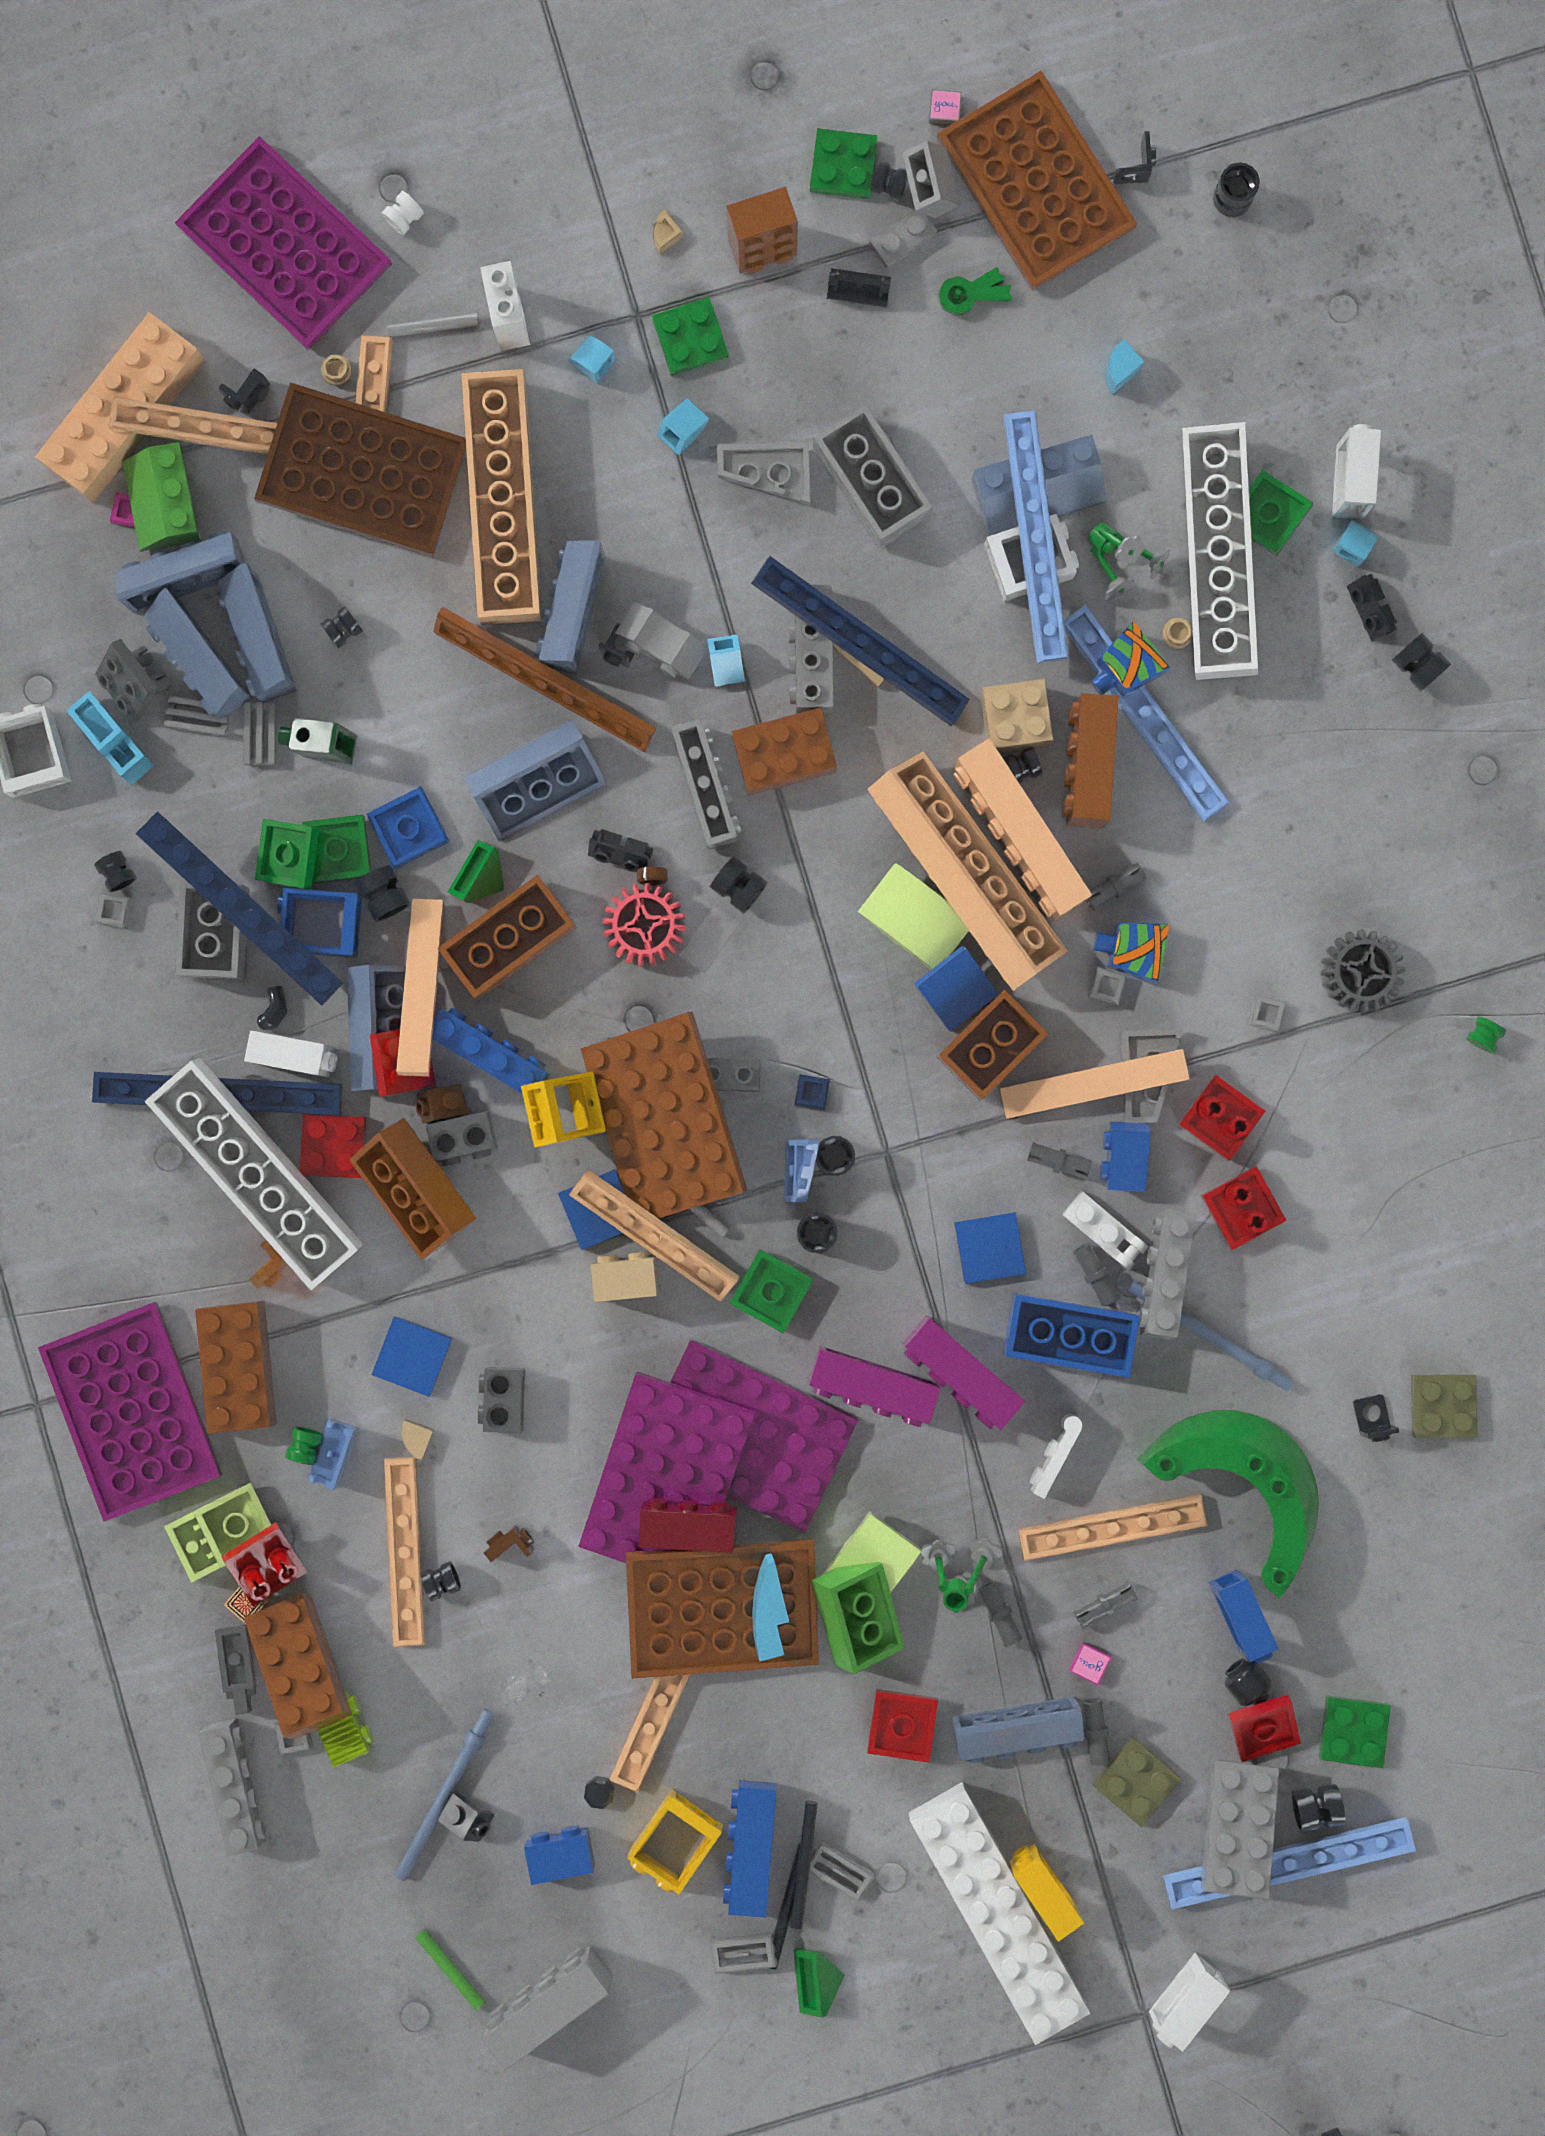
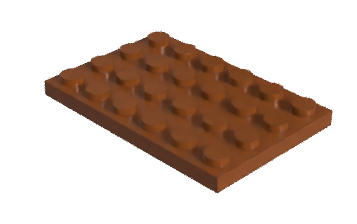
[937,71,1137,291]
[581,1011,748,1218]
[626,1540,819,1679]

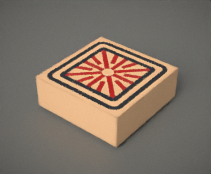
[224,1586,269,1623]

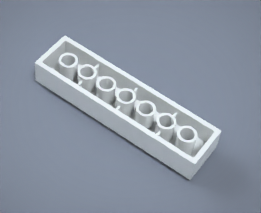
[1182,422,1258,680]
[145,1058,364,1290]
[909,1782,1090,2045]

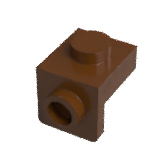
[415,1084,468,1124]
[484,1525,535,1563]

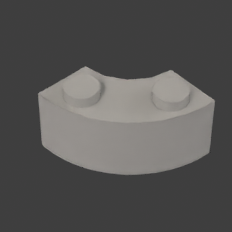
[615,602,708,680]

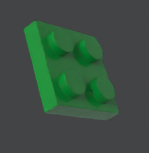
[810,128,878,199]
[651,297,729,376]
[1249,470,1313,556]
[302,814,371,884]
[255,819,320,889]
[729,1249,814,1334]
[1319,1695,1391,1768]

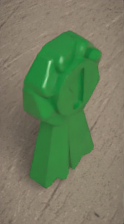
[938,267,1012,316]

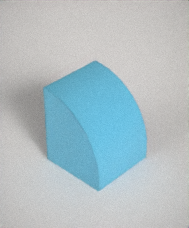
[568,336,616,384]
[1105,339,1144,394]
[657,398,709,455]
[1332,520,1378,567]
[707,635,745,686]

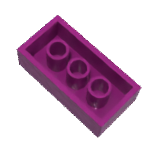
[902,1315,1025,1430]
[808,1346,941,1427]

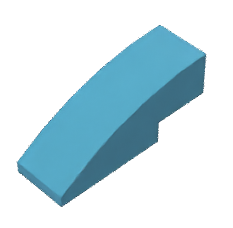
[66,691,155,786]
[752,1553,789,1661]

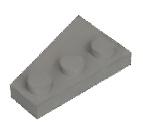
[717,442,810,505]
[1121,1028,1184,1123]

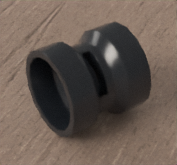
[871,161,908,201]
[320,606,363,649]
[1003,747,1043,784]
[94,851,137,893]
[420,1561,461,1602]

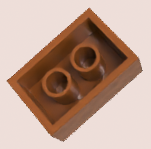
[726,186,798,274]
[731,708,837,796]
[936,990,1049,1101]

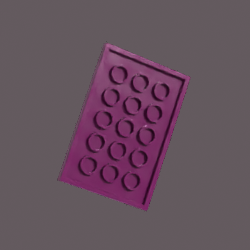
[175,136,392,351]
[38,1301,222,1522]
[670,1339,858,1533]
[578,1371,755,1563]

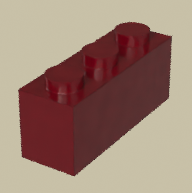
[639,1498,737,1553]

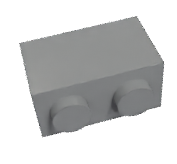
[902,140,960,218]

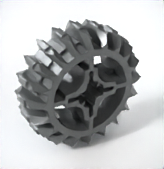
[1320,929,1405,1013]

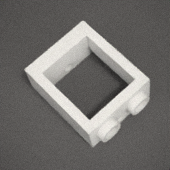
[480,261,530,351]
[1332,424,1381,519]
[984,514,1079,602]
[0,704,72,798]
[244,1030,338,1078]
[1149,1952,1230,2052]

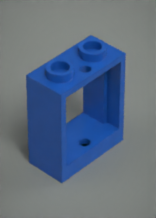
[277,888,362,958]
[1208,1570,1279,1663]

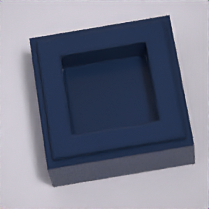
[794,1074,830,1110]

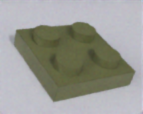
[1411,1374,1478,1438]
[1092,1736,1182,1828]

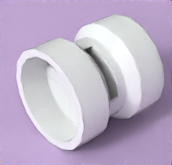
[381,191,424,236]

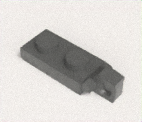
[215,1624,257,1715]

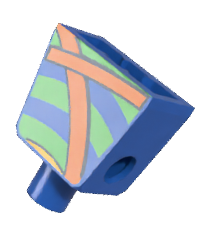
[1091,621,1170,696]
[1093,922,1170,984]

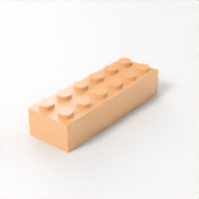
[35,312,205,503]
[953,738,1092,922]

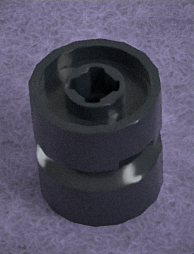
[1213,162,1260,217]
[1392,633,1451,692]
[709,856,768,914]
[355,865,411,922]
[815,1136,855,1176]
[797,1212,837,1253]
[1292,1784,1346,1833]

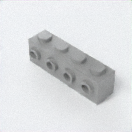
[789,584,833,713]
[671,719,741,850]
[1138,1209,1196,1341]
[198,1718,266,1857]

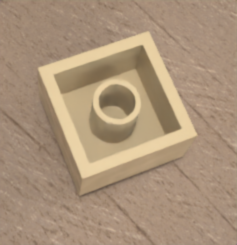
[980,679,1053,753]
[590,1251,660,1302]

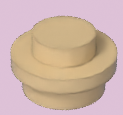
[321,354,352,386]
[1162,618,1193,649]

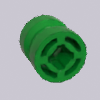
[285,1426,323,1465]

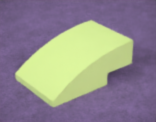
[858,863,968,970]
[164,1483,271,1583]
[823,1511,921,1593]

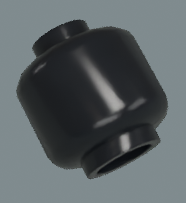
[1225,1658,1272,1706]

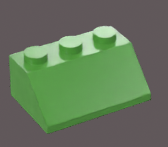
[122,442,201,552]
[811,1562,905,1674]

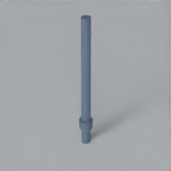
[1128,1281,1293,1391]
[395,1709,495,1881]

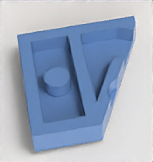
[784,1139,819,1202]

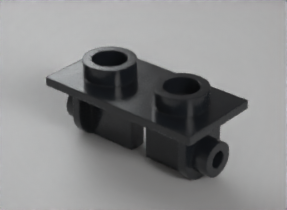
[826,268,891,308]
[1346,574,1398,642]
[588,829,654,872]

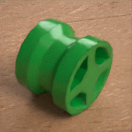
[1466,1017,1506,1053]

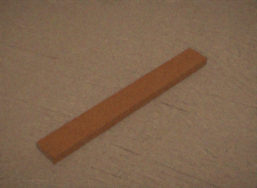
[433,607,656,752]

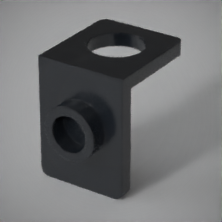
[1113,131,1156,184]
[598,623,635,668]
[1353,1394,1399,1442]

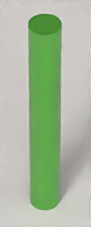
[415,1929,485,2011]

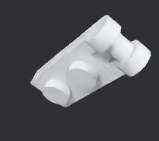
[1062,1191,1149,1271]
[1029,1413,1082,1499]

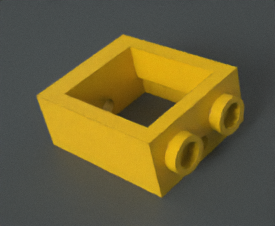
[521,1071,606,1148]
[627,1789,723,1895]
[1009,1843,1084,1942]

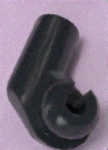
[257,986,287,1030]

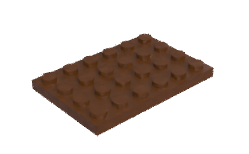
[254,382,466,557]

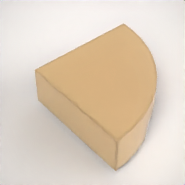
[653,209,684,254]
[402,1419,434,1460]

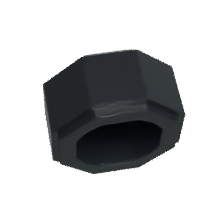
[584,1776,615,1809]

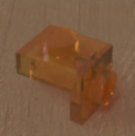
[249,1240,288,1288]

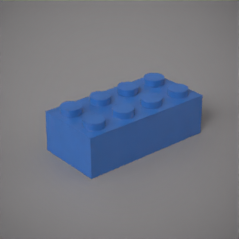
[1003,1293,1140,1378]

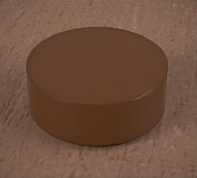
[637,867,668,886]

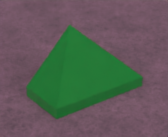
[447,840,504,903]
[793,1948,845,2018]

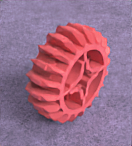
[603,883,686,967]

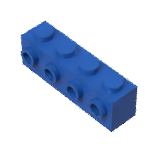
[432,1007,550,1094]
[723,1780,777,1918]

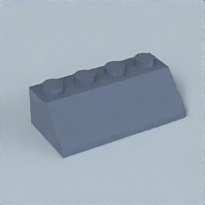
[971,434,1107,536]
[114,531,245,613]
[535,540,605,674]
[216,563,297,703]
[144,588,252,718]
[464,720,607,841]
[347,964,406,1091]
[952,1697,1084,1764]

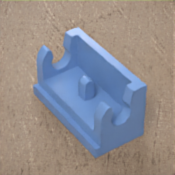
[309,1418,359,1490]

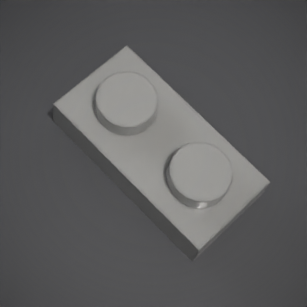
[869,209,937,269]

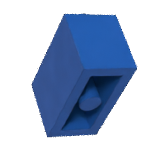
[1100,1122,1151,1192]
[524,1825,595,1885]

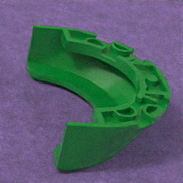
[1137,1410,1319,1598]

